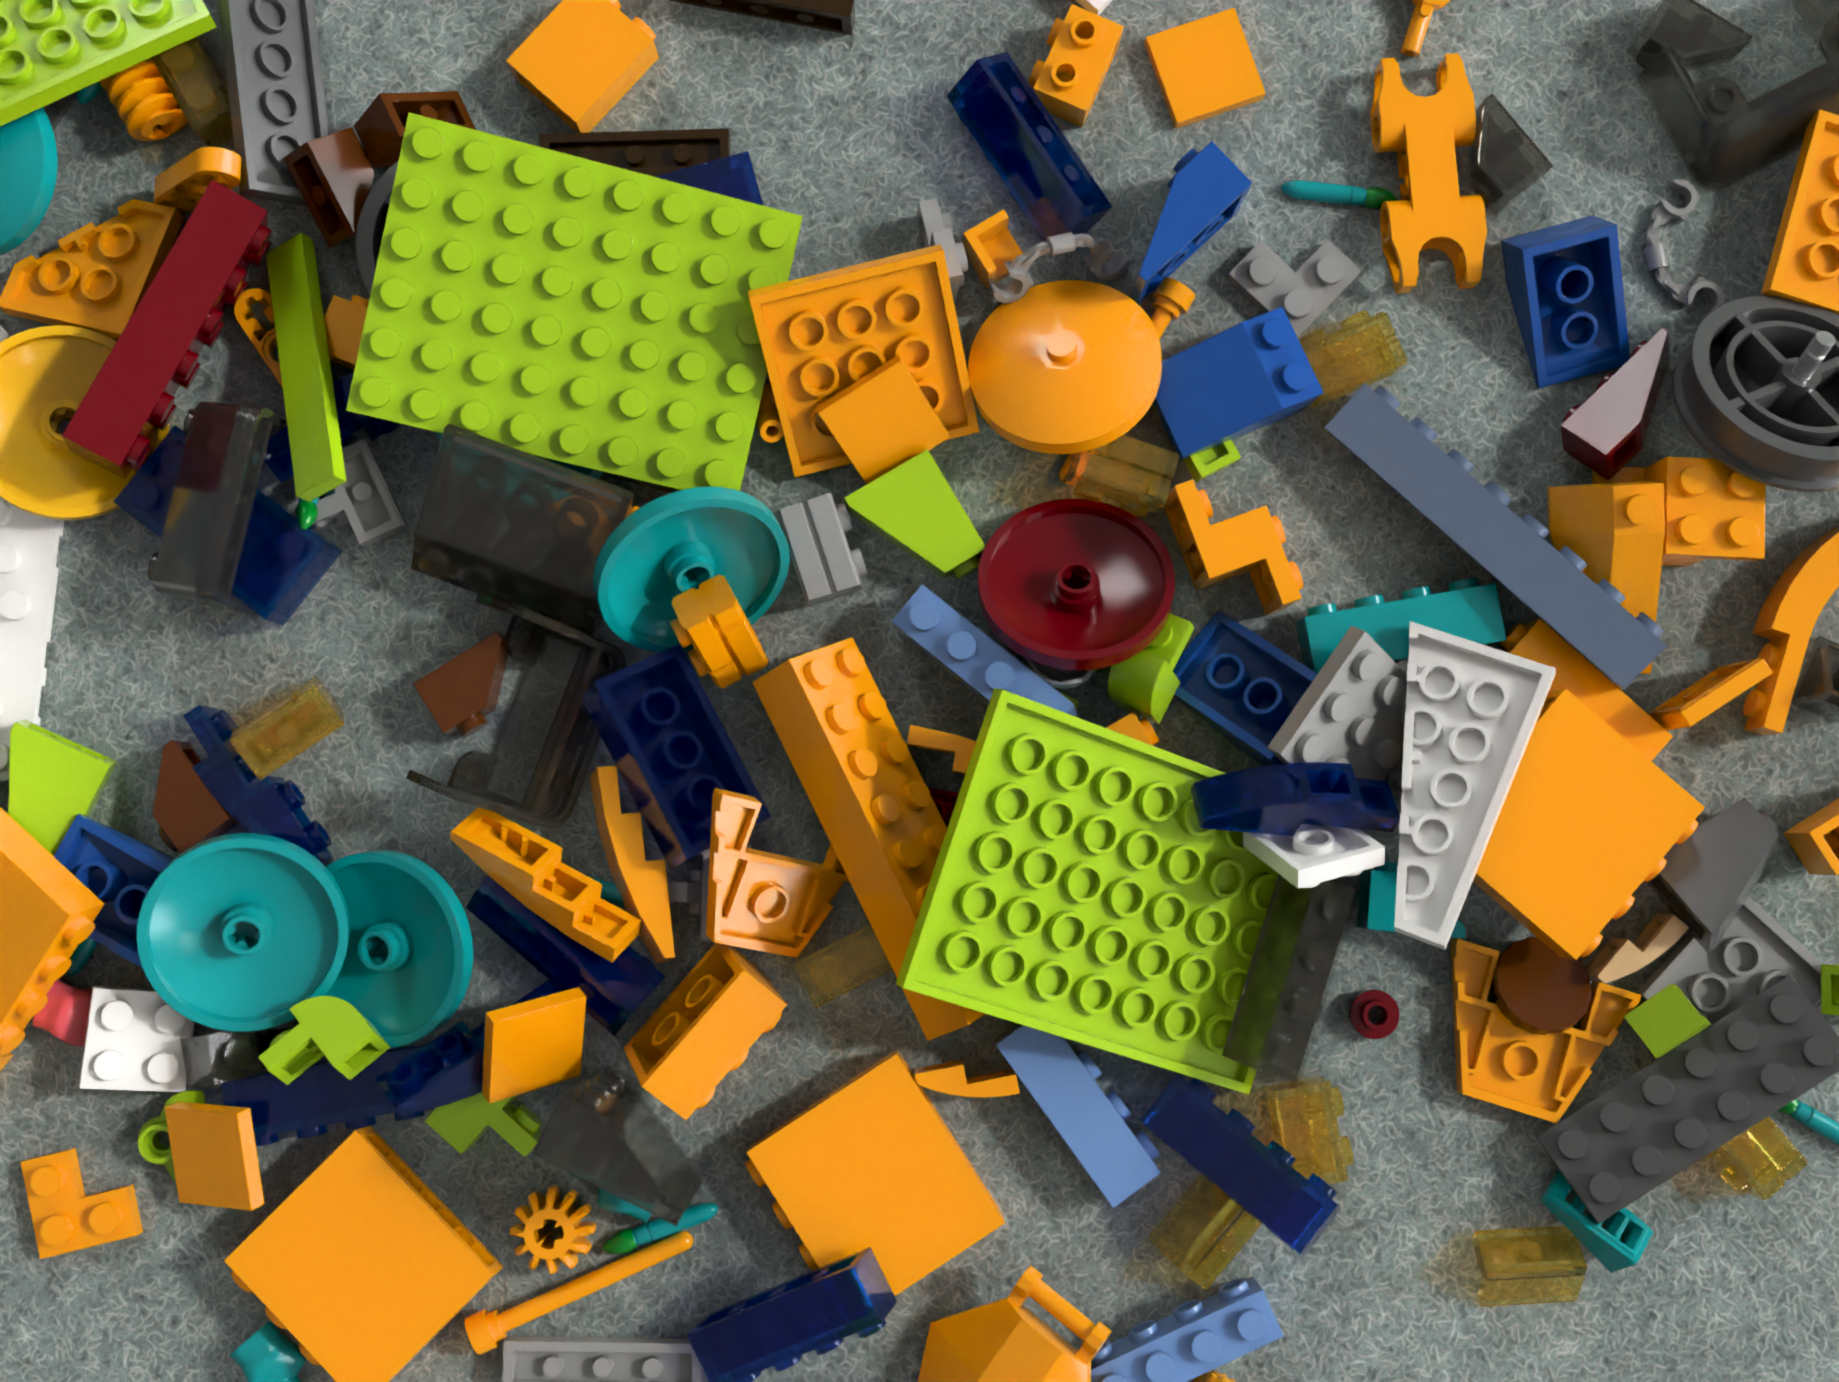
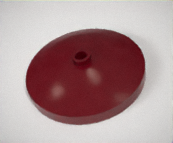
[978,499,1175,671]

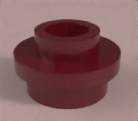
[1349,989,1400,1039]

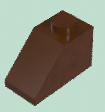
[354,91,476,168]
[283,127,375,248]
[413,632,511,738]
[152,740,245,853]

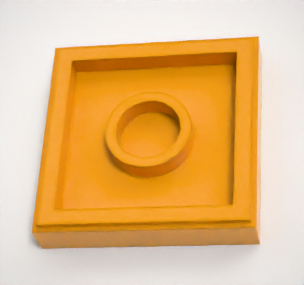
[1144,8,1266,129]
[816,355,950,484]
[1647,658,1773,730]
[482,987,586,1104]
[164,1102,264,1211]

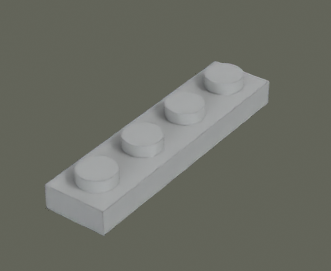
[502,1336,704,1382]

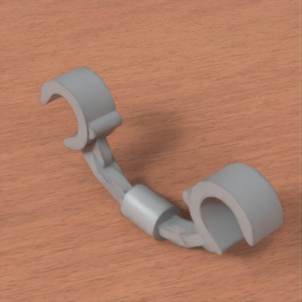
[1643,179,1725,320]
[987,232,1131,303]

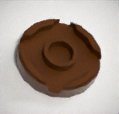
[1491,937,1592,1035]

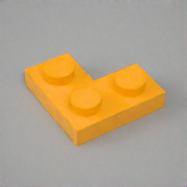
[20,1148,143,1259]

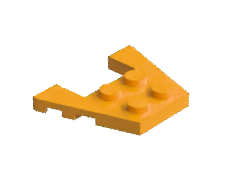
[706,788,850,958]
[1451,937,1641,1123]

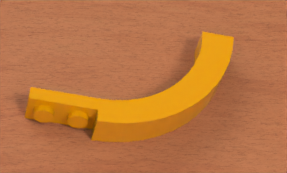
[1743,526,1839,736]

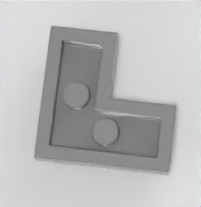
[916,198,968,303]
[1226,239,1362,338]

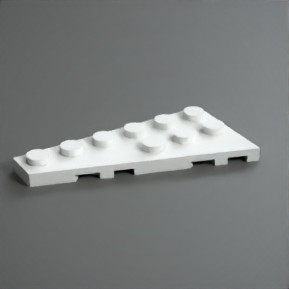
[0,497,65,784]
[1394,621,1556,950]

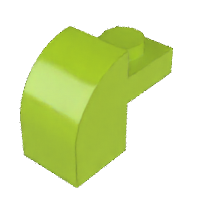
[1108,613,1194,724]
[258,996,391,1085]
[424,1077,547,1157]

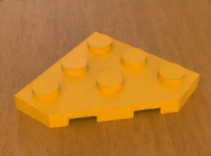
[0,199,185,340]

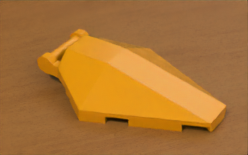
[918,1265,1112,1382]

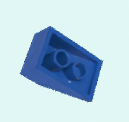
[1130,141,1252,305]
[1501,215,1630,388]
[1153,307,1324,460]
[1173,610,1318,779]
[54,814,174,968]

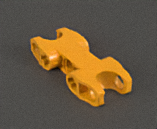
[1370,53,1487,294]

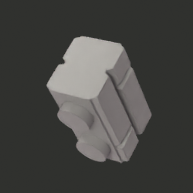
[776,493,868,607]

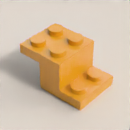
[1592,456,1766,567]
[1162,479,1303,616]

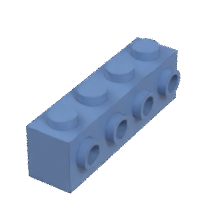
[1091,1277,1284,1382]

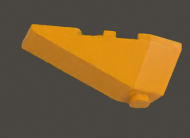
[1547,481,1665,676]

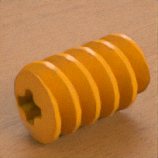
[99,57,190,142]

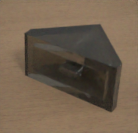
[1791,635,1839,723]

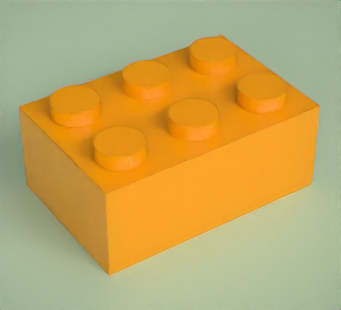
[623,943,787,1120]

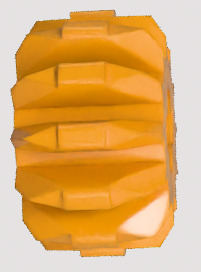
[510,1185,596,1274]

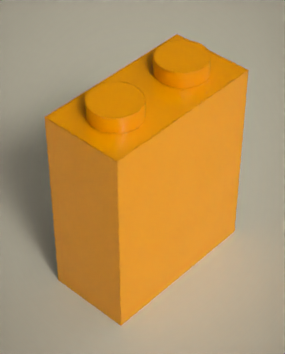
[506,0,659,133]

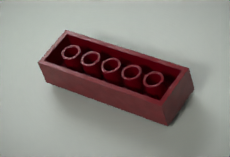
[62,180,272,479]

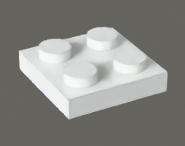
[1243,806,1385,889]
[79,986,195,1092]

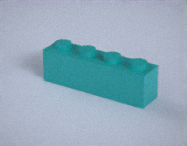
[1295,578,1507,673]

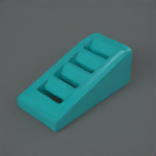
[1540,1170,1653,1273]

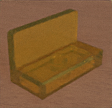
[1149,1165,1269,1290]
[1473,1226,1587,1307]

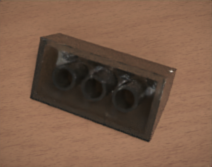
[1222,874,1359,1081]

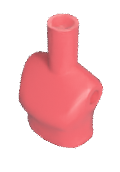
[33,979,92,1047]

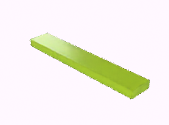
[266,232,347,502]

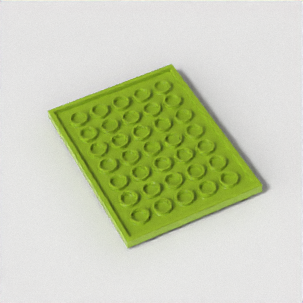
[346,112,803,491]
[896,688,1319,1095]

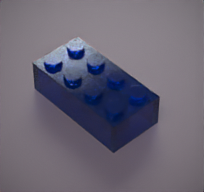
[113,425,343,626]
[581,644,771,871]

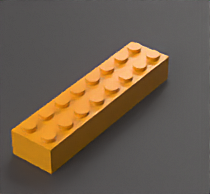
[752,637,985,1041]

